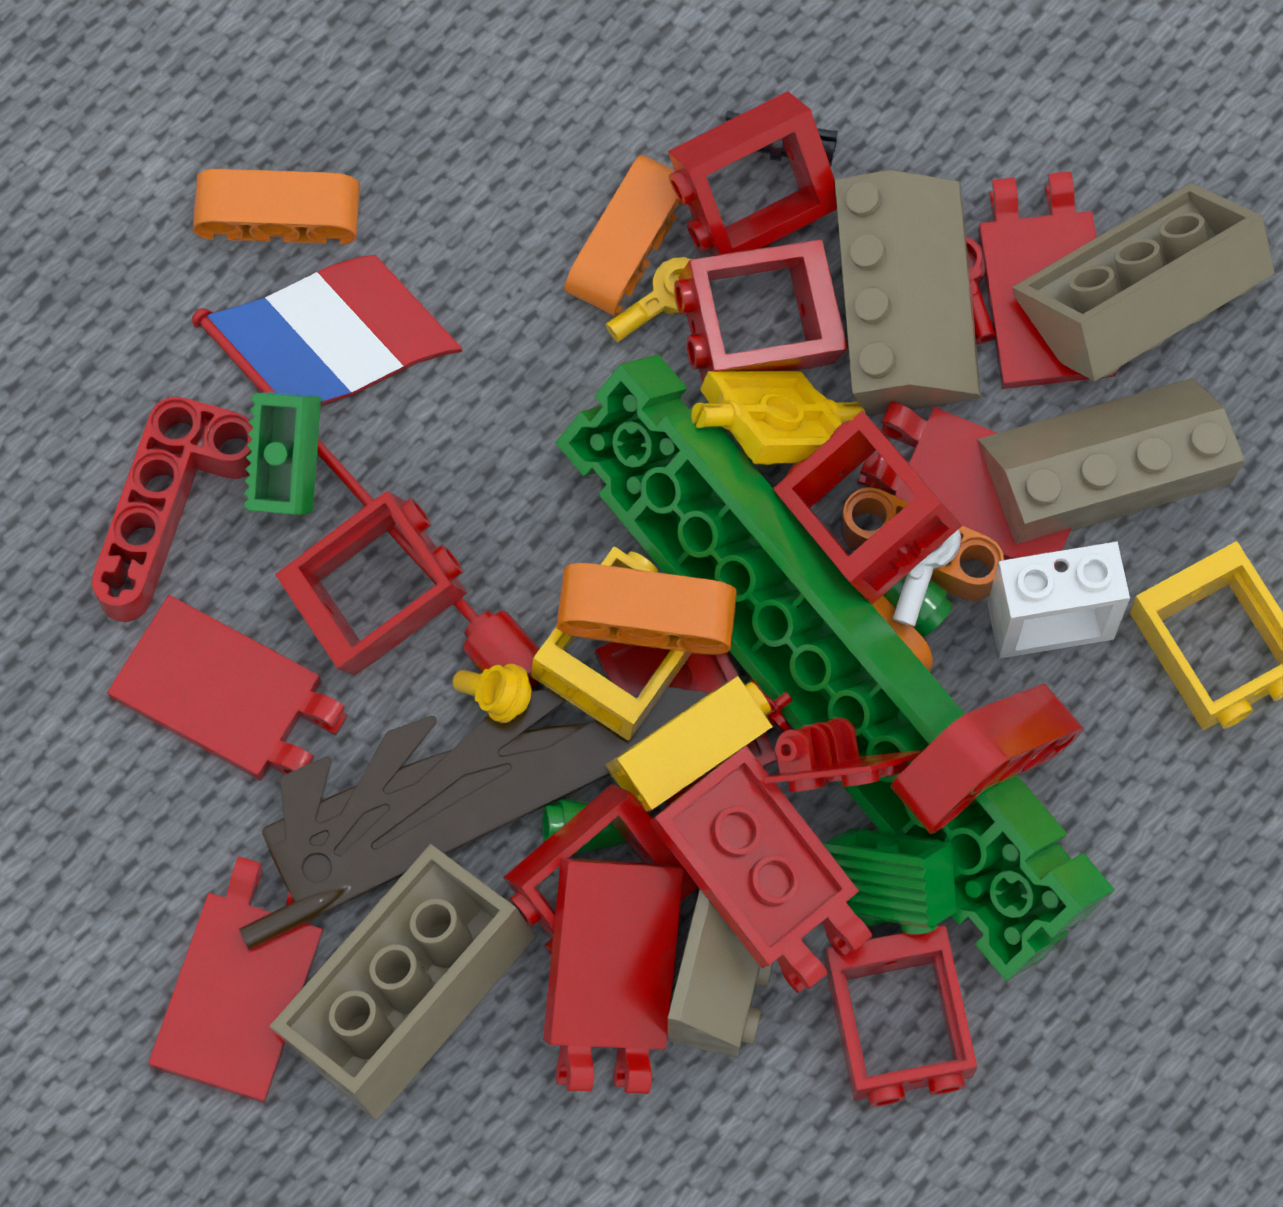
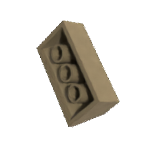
[835,170,981,415]
[1012,183,1275,381]
[977,378,1245,544]
[270,844,535,1120]
[668,889,774,1058]

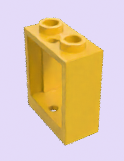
[1129,541,1283,731]
[530,546,691,741]
[605,676,772,812]

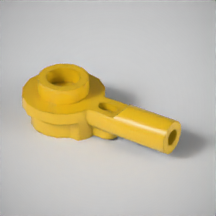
[605,257,692,342]
[453,664,532,723]

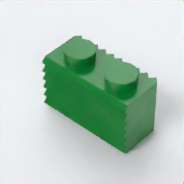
[243,392,321,515]
[823,827,957,934]

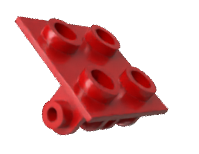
[763,718,924,792]

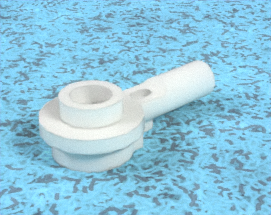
[892,529,961,627]

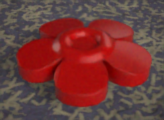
[751,679,793,733]

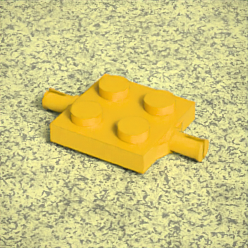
[691,371,865,465]

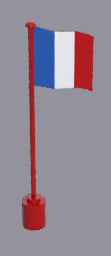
[192,255,541,691]

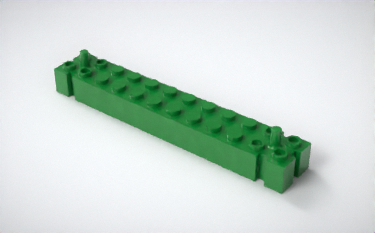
[555,354,1115,981]

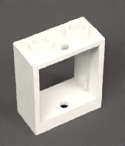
[987,542,1130,659]

